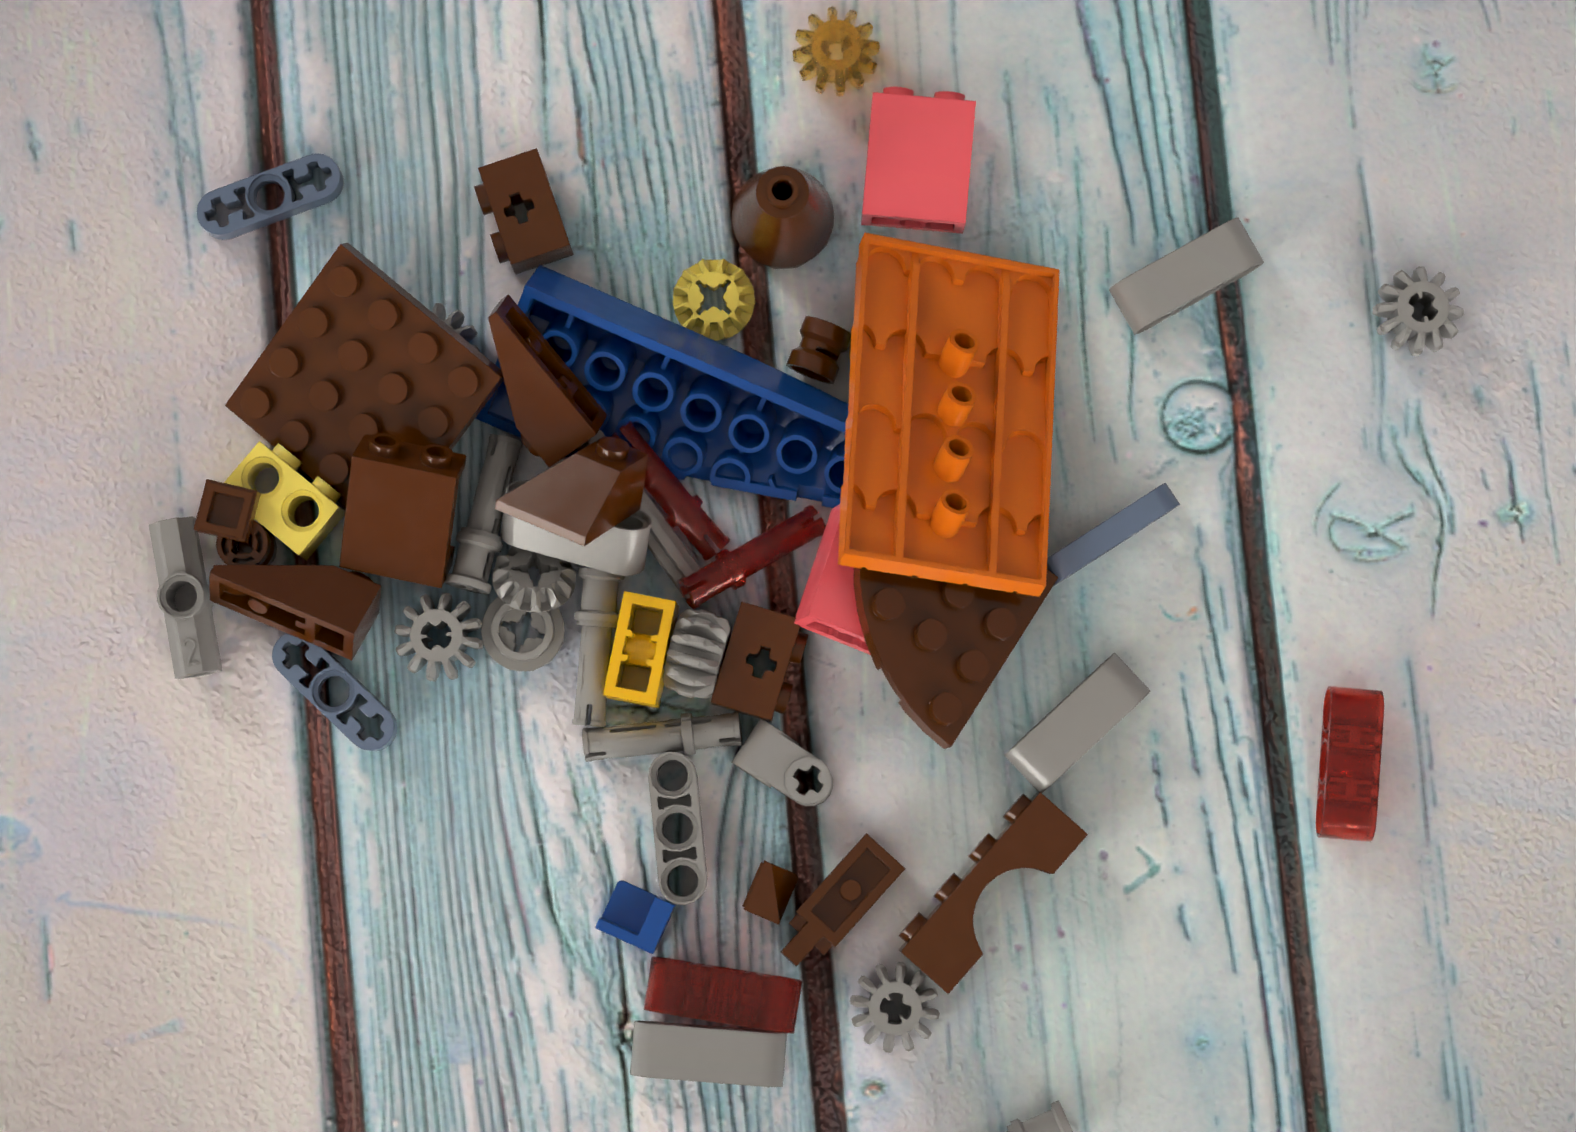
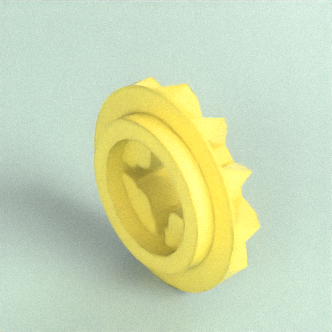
[673,259,755,341]

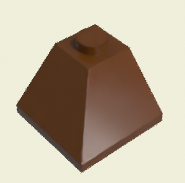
[495,437,648,546]

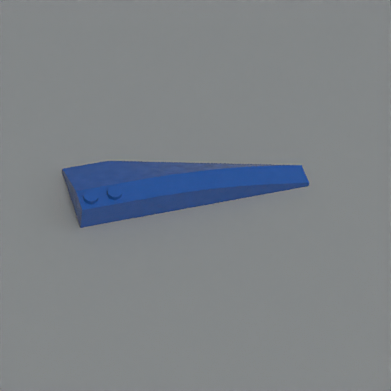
[475,265,849,508]

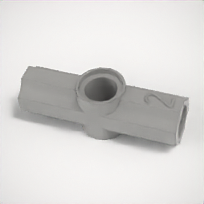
[149,516,222,679]

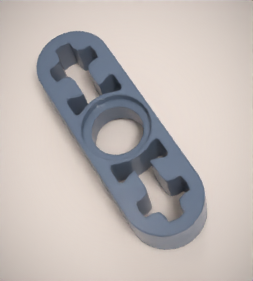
[197,153,344,240]
[1047,483,1180,586]
[272,633,397,751]

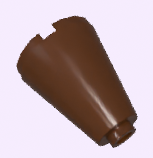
[732,166,834,269]

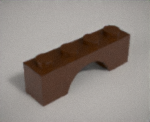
[898,792,1088,994]

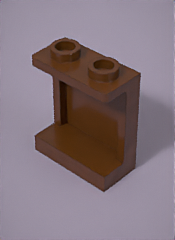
[339,433,466,588]

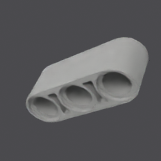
[1109,217,1264,335]
[500,481,652,576]
[1004,653,1150,793]
[648,752,708,905]
[630,1021,787,1087]

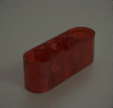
[1315,686,1384,842]
[643,956,802,1034]

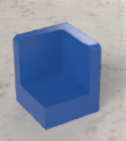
[595,880,677,954]

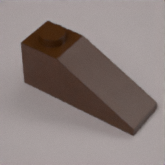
[488,294,607,468]
[209,565,381,661]

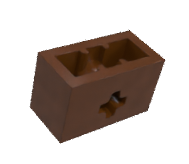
[474,148,574,275]
[711,601,809,723]

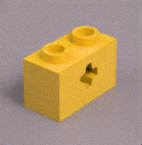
[603,591,680,709]

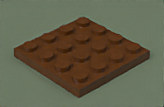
[225,243,504,507]

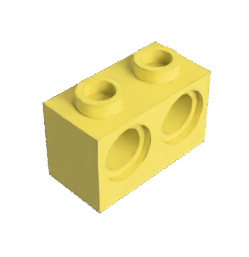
[224,441,345,560]

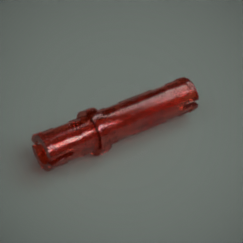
[610,420,730,561]
[677,505,826,609]

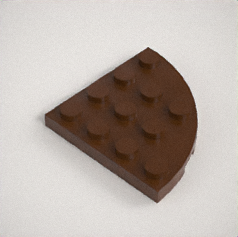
[853,567,1058,749]

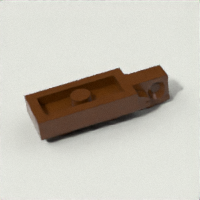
[781,833,906,966]

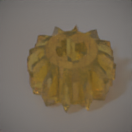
[793,6,880,96]

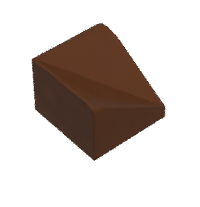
[742,860,798,925]

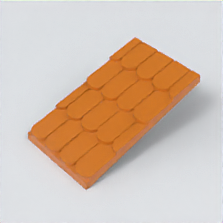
[838,232,1060,597]

